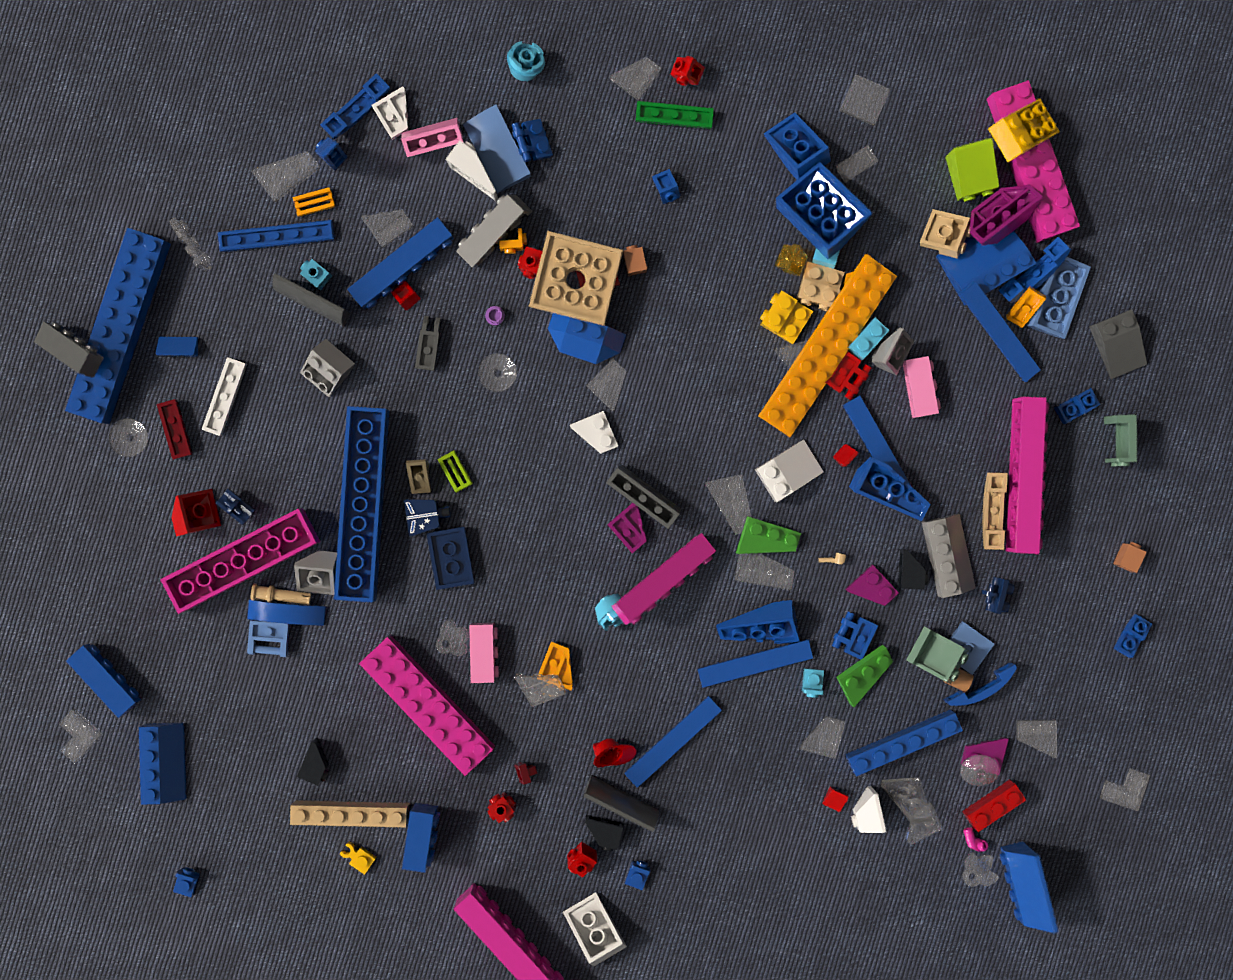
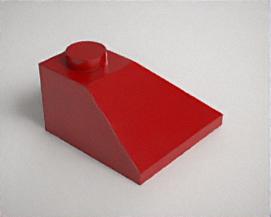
[172,489,221,537]

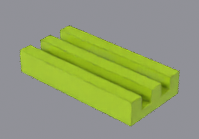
[437,450,473,493]

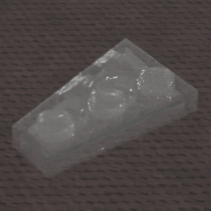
[734,553,794,590]

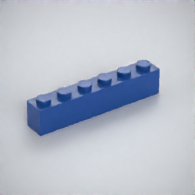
[347,217,454,310]
[845,710,963,776]

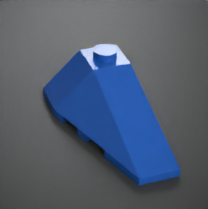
[849,457,930,521]
[716,600,800,644]

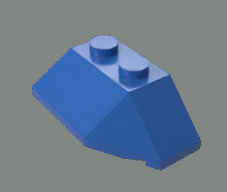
[548,313,626,364]

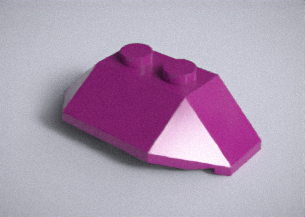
[969,185,1043,245]

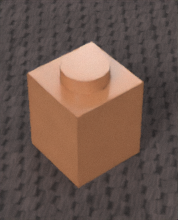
[623,245,647,276]
[1113,542,1146,573]

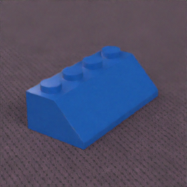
[139,723,186,805]

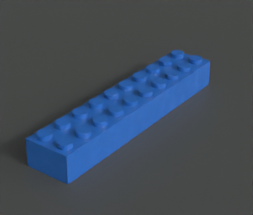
[65,228,171,424]
[334,406,389,602]

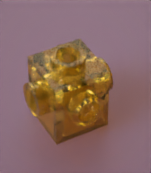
[775,244,809,276]

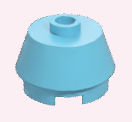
[507,41,545,81]
[595,593,624,631]

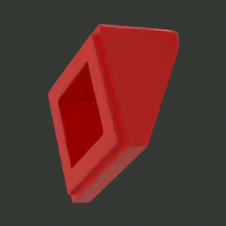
[391,281,420,311]
[833,444,858,467]
[822,786,849,812]

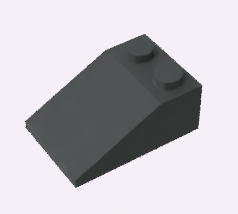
[1089,309,1147,379]

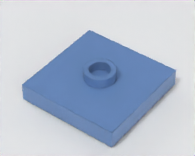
[949,621,994,675]

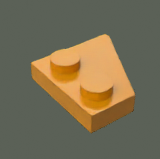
[537,641,573,691]

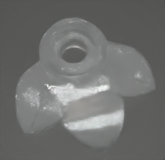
[436,619,470,656]
[962,852,999,887]

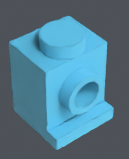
[300,259,333,290]

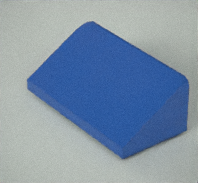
[156,337,198,356]

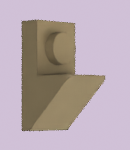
[406,459,431,494]

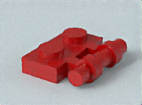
[825,351,872,400]

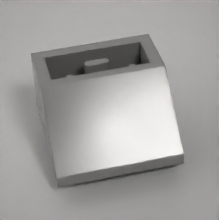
[300,339,355,397]

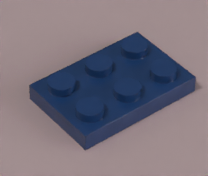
[426,527,475,590]

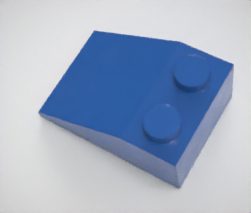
[764,112,831,180]

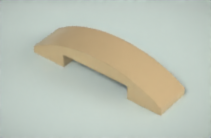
[982,472,1008,550]

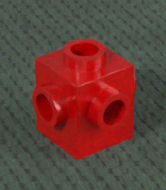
[670,56,705,86]
[518,246,543,279]
[487,792,516,823]
[567,841,597,878]

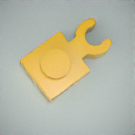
[340,842,376,875]

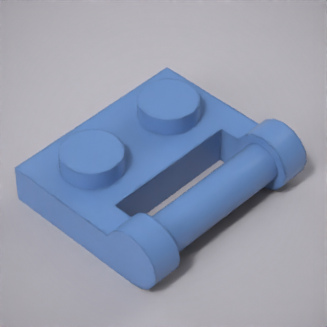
[247,620,290,658]

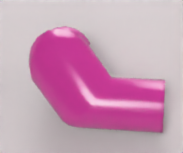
[963,827,988,852]

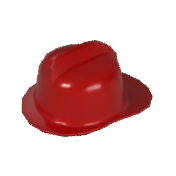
[593,738,636,768]

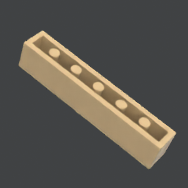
[290,800,410,827]

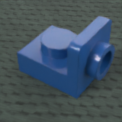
[652,169,680,204]
[625,860,651,890]
[173,867,200,897]

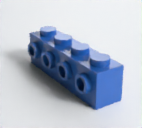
[66,643,141,718]

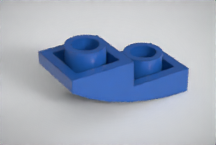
[1054,388,1100,424]
[1113,614,1152,658]

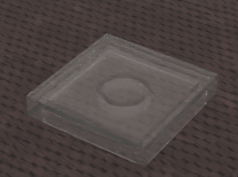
[839,74,891,126]

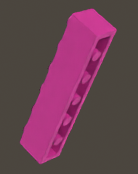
[611,533,716,625]

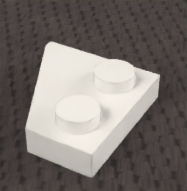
[371,86,409,140]
[570,411,618,454]

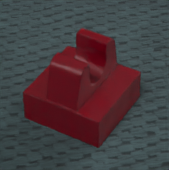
[514,762,537,785]

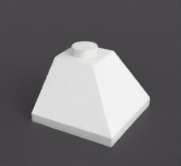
[851,786,886,833]

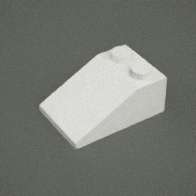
[446,141,498,201]
[755,440,823,502]
[563,892,627,966]

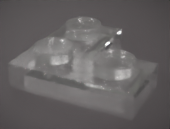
[59,709,102,764]
[1100,768,1150,811]

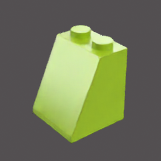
[945,138,999,202]

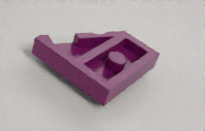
[607,503,647,553]
[845,565,899,606]
[961,737,1008,775]

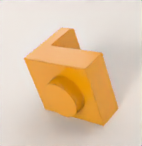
[499,228,527,254]

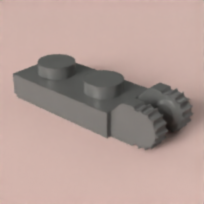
[415,316,441,371]

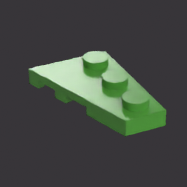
[736,516,801,554]
[836,645,893,707]

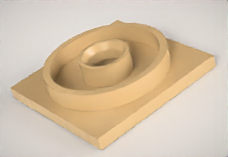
[529,231,623,326]

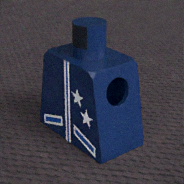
[404,499,451,536]

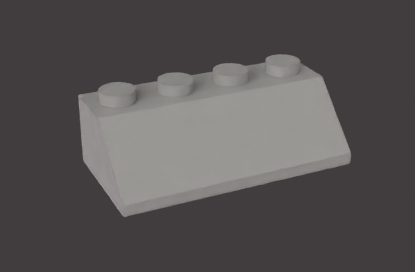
[922,514,976,598]

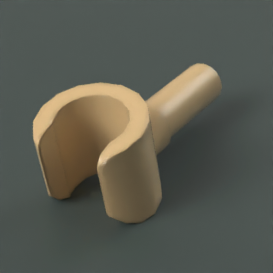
[819,553,846,564]

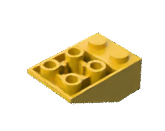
[988,99,1060,162]

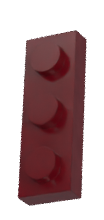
[156,399,193,460]

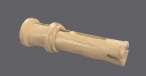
[251,583,311,605]

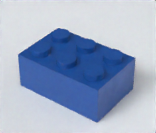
[402,803,440,872]

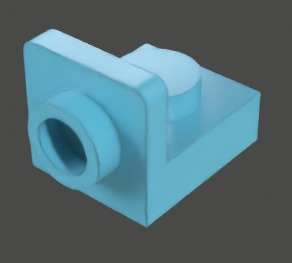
[802,668,824,698]

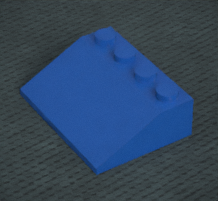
[776,161,872,259]
[936,231,1037,305]
[1000,841,1058,933]

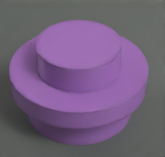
[485,306,505,325]

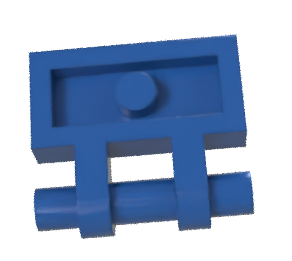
[512,119,553,162]
[832,612,878,660]

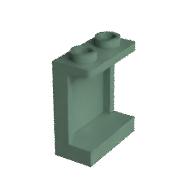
[1104,415,1137,466]
[906,626,969,684]

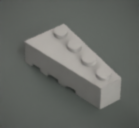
[456,194,532,268]

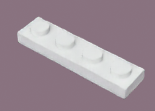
[202,357,247,436]

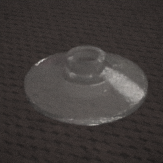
[478,353,517,392]
[109,419,148,457]
[960,755,1000,786]

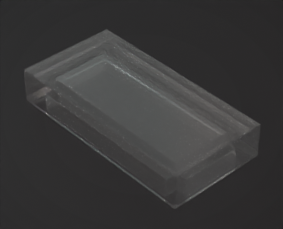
[835,145,878,183]

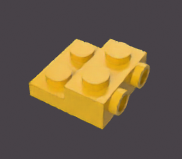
[760,290,813,345]

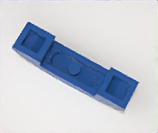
[320,73,390,139]
[998,237,1071,303]
[247,600,326,626]
[944,662,1017,706]

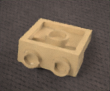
[920,209,971,259]
[796,262,845,311]

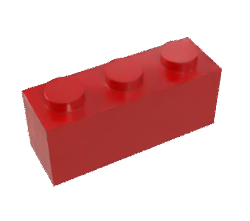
[962,780,1026,832]

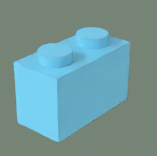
[848,318,889,360]

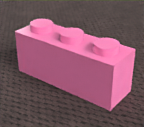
[401,118,463,157]
[903,356,941,418]
[469,623,499,683]

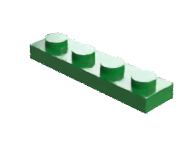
[635,101,714,129]

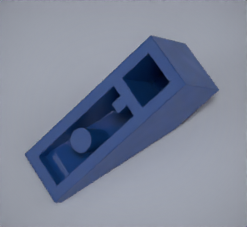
[315,137,348,170]

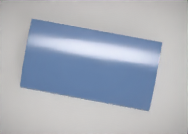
[463,105,531,193]
[1025,257,1091,339]

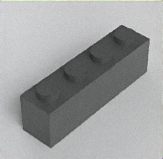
[34,321,104,378]
[606,464,681,529]

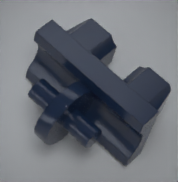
[216,488,256,525]
[982,577,1015,614]

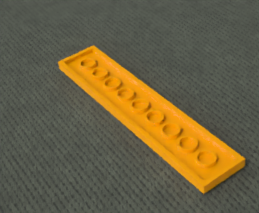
[758,254,897,437]

